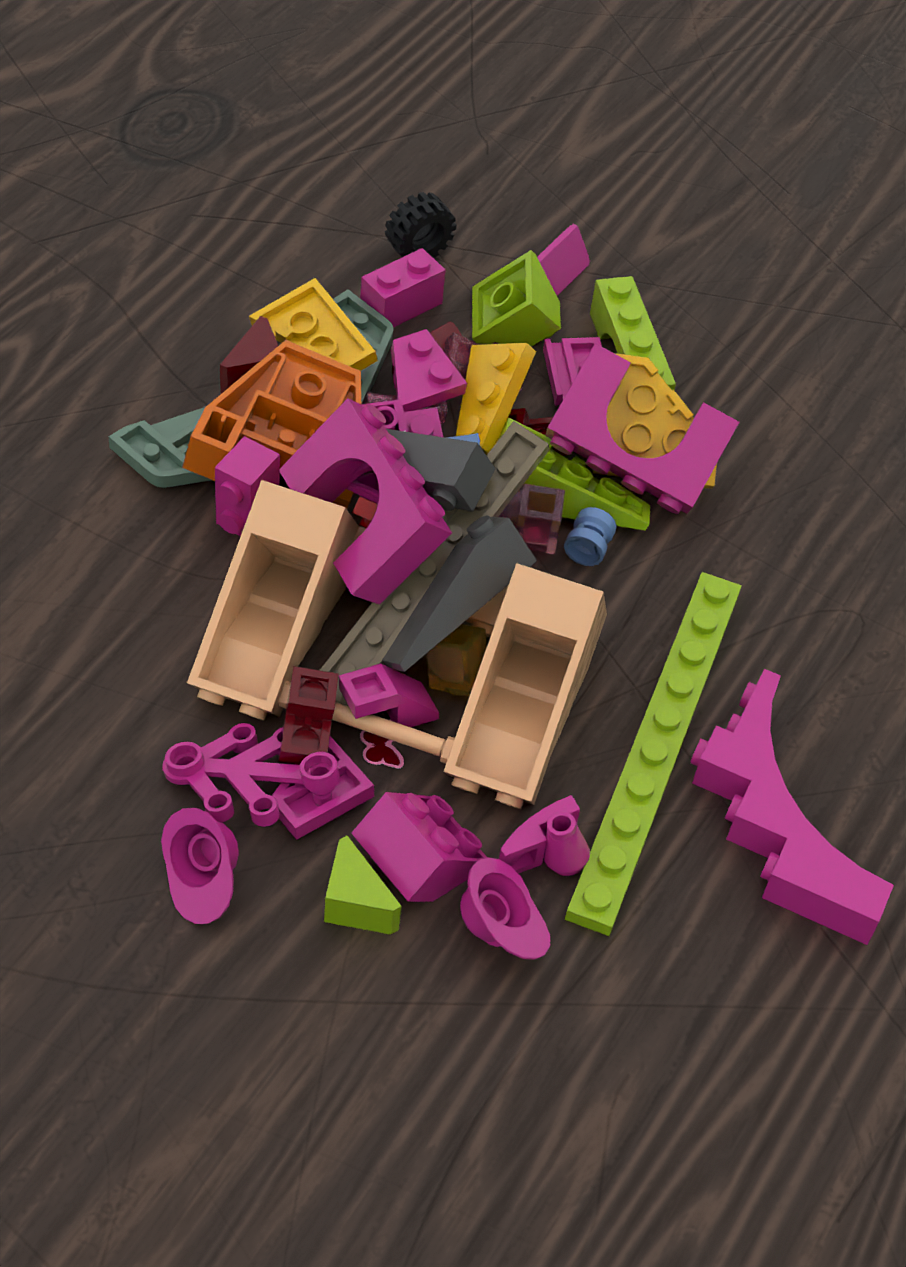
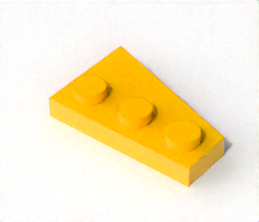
[249,278,378,371]

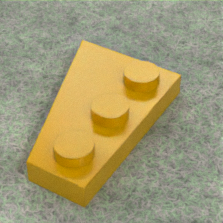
[456,343,536,455]

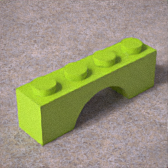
[590,276,676,391]

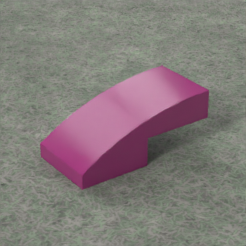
[499,795,580,874]

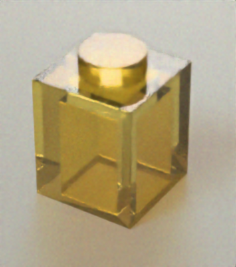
[427,624,487,696]

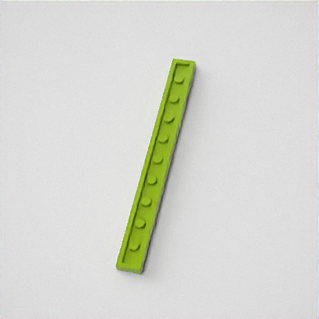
[565,572,742,937]

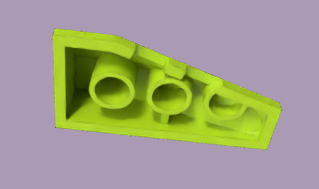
[498,417,650,531]

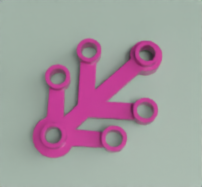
[163,723,340,827]

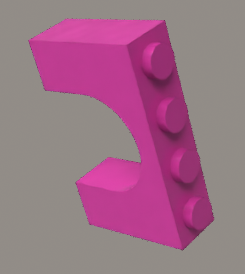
[545,343,739,514]
[279,398,452,605]

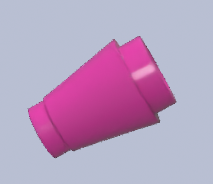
[544,812,590,876]

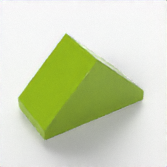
[324,836,402,935]

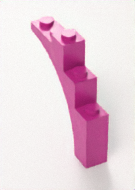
[690,669,894,945]

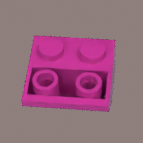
[351,792,487,902]

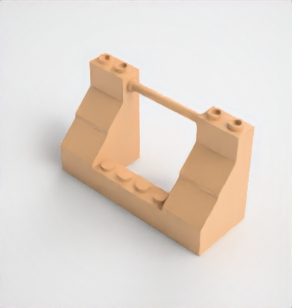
[187,480,607,809]

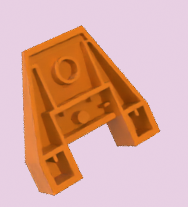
[182,340,361,510]

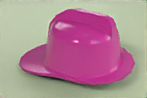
[161,808,239,924]
[460,857,550,960]

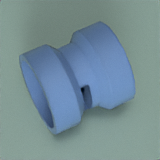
[564,507,617,566]

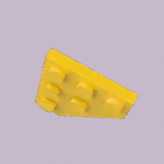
[592,353,717,489]

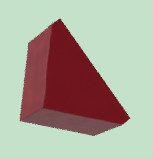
[220,316,278,394]

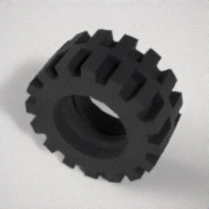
[385,192,457,258]

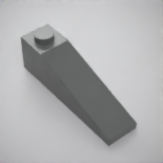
[386,429,496,512]
[382,515,537,672]

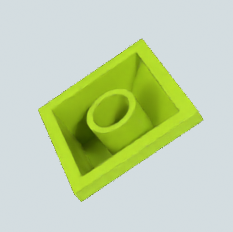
[472,250,561,346]

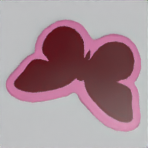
[360,719,404,769]

